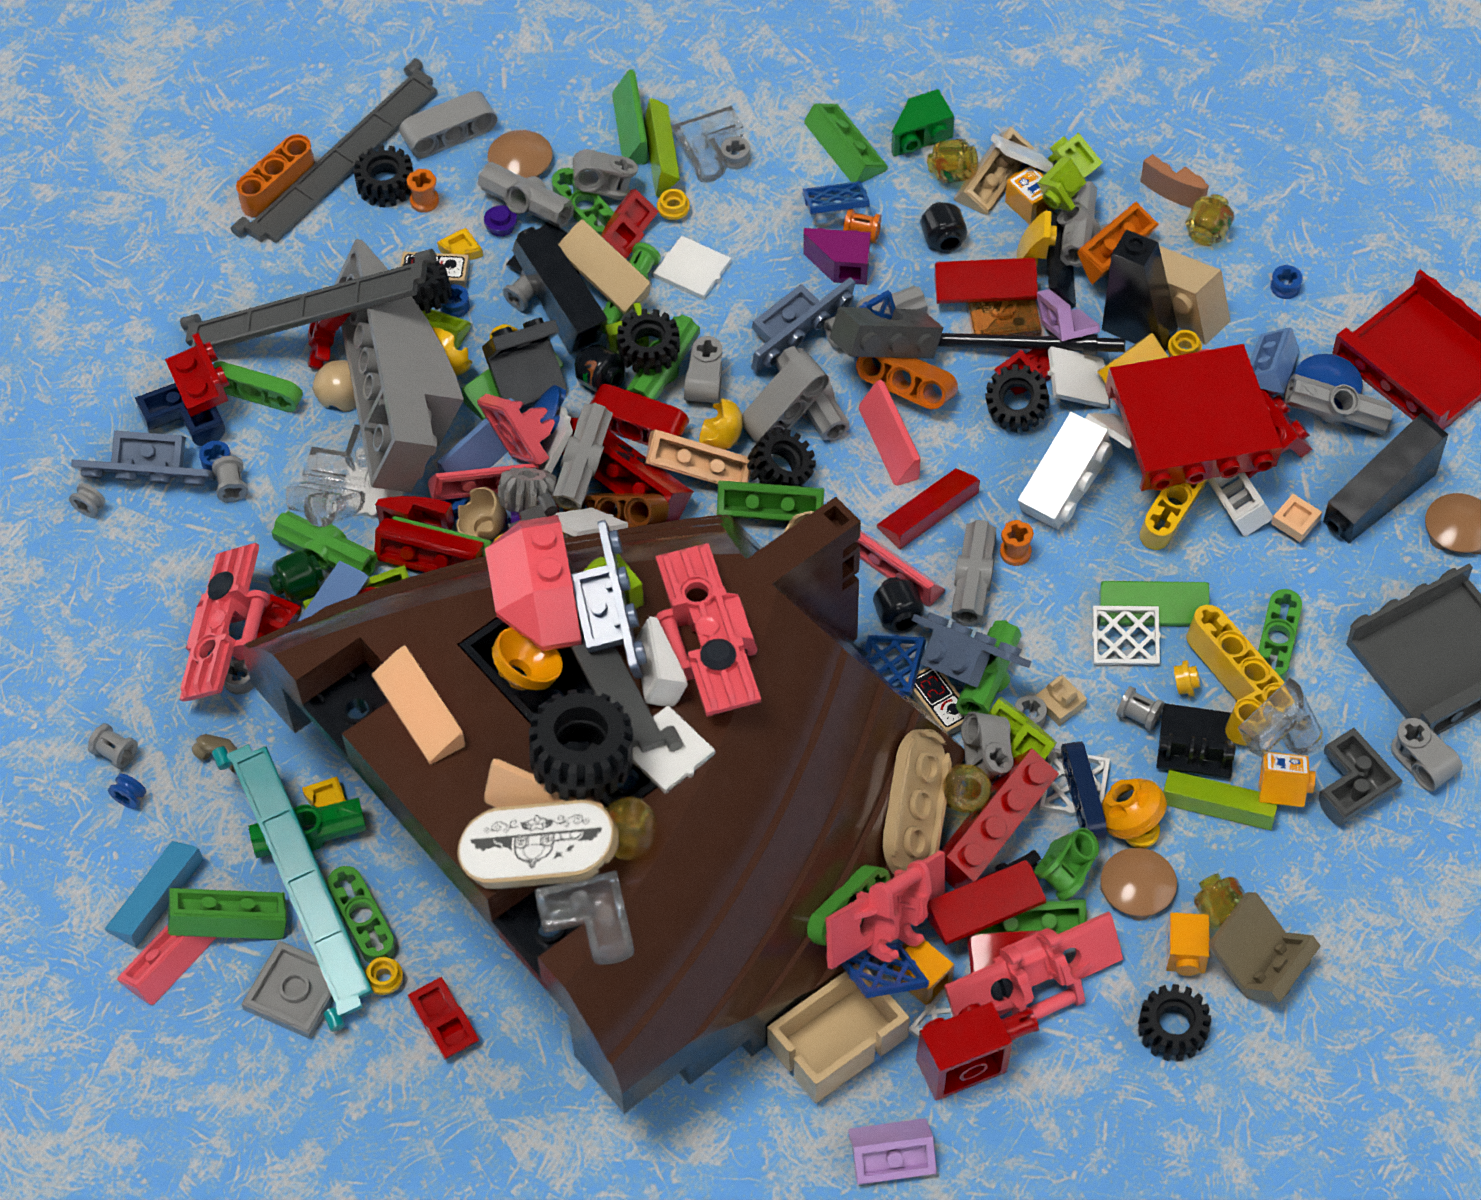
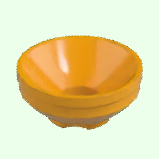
[492,627,563,690]
[1101,778,1167,839]

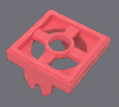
[477,394,555,465]

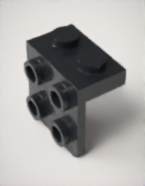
[482,318,566,406]

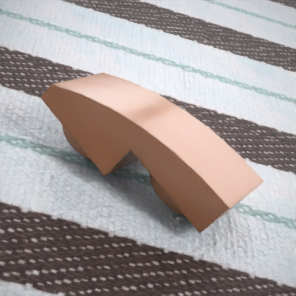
[1140,154,1209,210]

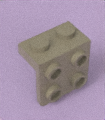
[1209,892,1321,1003]

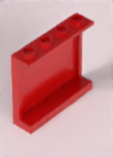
[1332,269,1481,430]
[1105,344,1283,491]

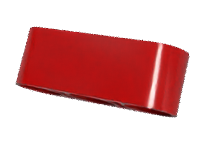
[590,384,690,446]

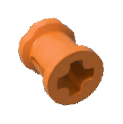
[407,169,439,212]
[843,209,882,244]
[1000,520,1034,566]

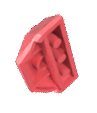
[485,515,582,651]

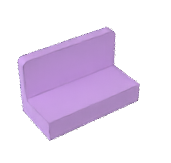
[1037,289,1100,341]
[848,1118,937,1185]

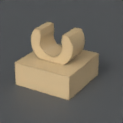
[1035,675,1087,727]

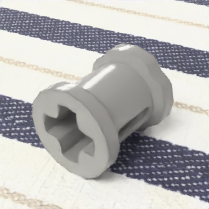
[503,270,536,311]
[212,456,248,502]
[1116,686,1164,731]
[88,723,138,769]

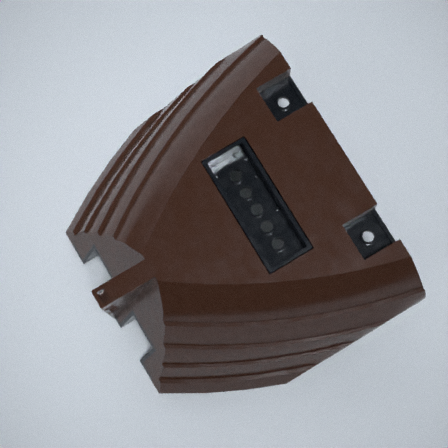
[243,497,965,1114]

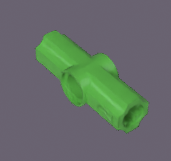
[626,314,700,400]
[271,511,378,577]
[956,620,1022,716]

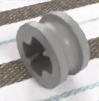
[721,136,750,169]
[69,483,106,517]
[224,658,254,695]
[1015,695,1047,728]

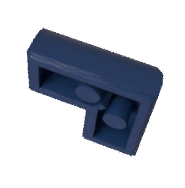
[135,383,225,446]

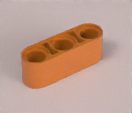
[236,134,315,217]
[856,357,958,409]

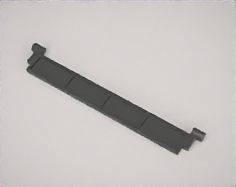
[230,58,437,244]
[180,249,436,349]
[508,492,683,753]

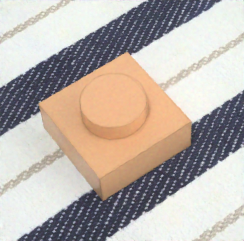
[1271,494,1322,543]

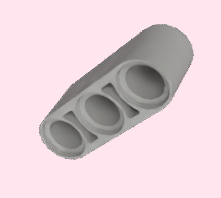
[399,91,498,158]
[742,352,830,443]

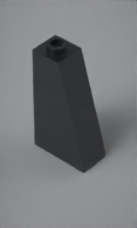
[512,225,608,355]
[1101,229,1178,352]
[1323,413,1449,544]

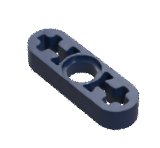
[1061,741,1107,841]

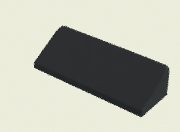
[1047,209,1076,308]

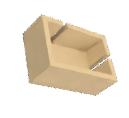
[767,964,910,1104]

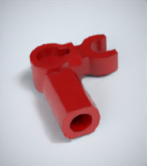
[308,313,351,370]

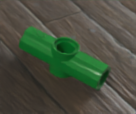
[248,797,367,859]

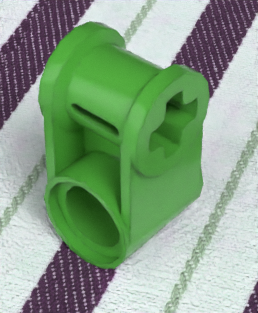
[1034,828,1099,901]

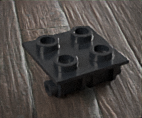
[1156,703,1235,779]

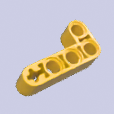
[1139,479,1209,550]
[1186,605,1295,746]

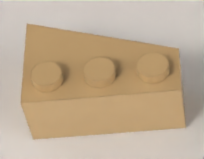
[1159,246,1231,345]

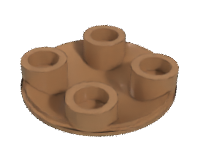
[488,130,553,178]
[1425,493,1481,554]
[1100,848,1177,921]

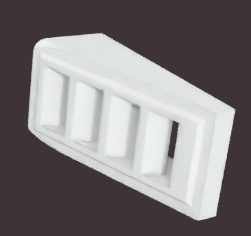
[1208,472,1273,536]
[635,617,688,707]

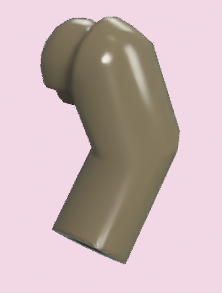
[192,734,237,772]

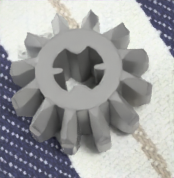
[498,467,556,513]

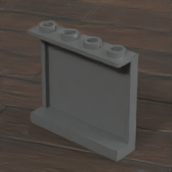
[1346,563,1481,736]

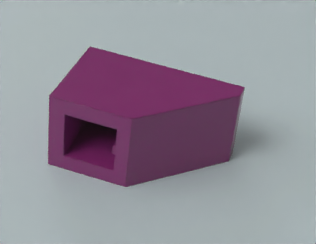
[803,228,871,285]

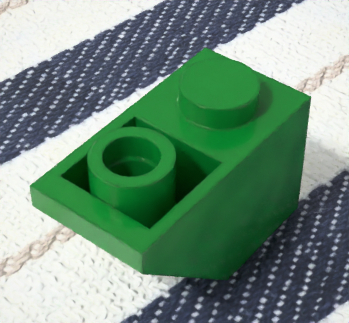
[891,89,954,157]

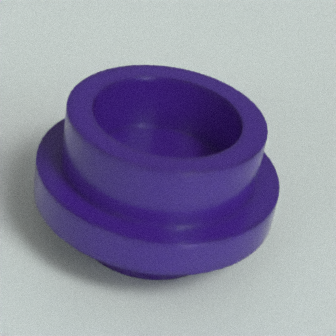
[484,205,517,237]

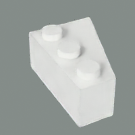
[1018,412,1113,530]

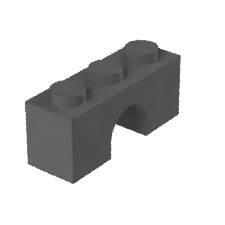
[829,307,944,358]

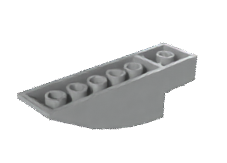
[334,239,464,493]

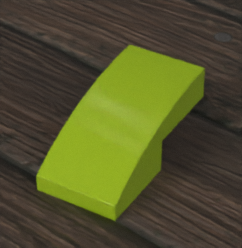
[988,697,1057,760]

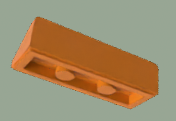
[1077,202,1159,285]

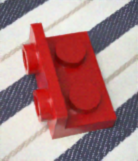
[165,333,229,417]

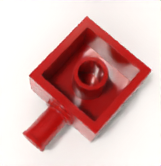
[916,1001,1039,1101]

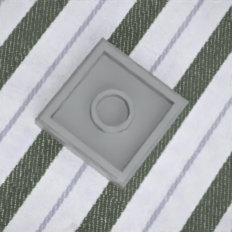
[241,940,334,1039]

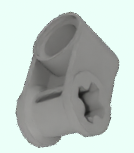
[572,149,638,200]
[684,336,722,403]
[961,711,1014,787]
[1391,718,1463,792]

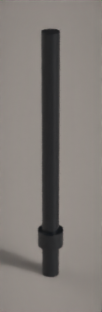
[938,333,1126,355]

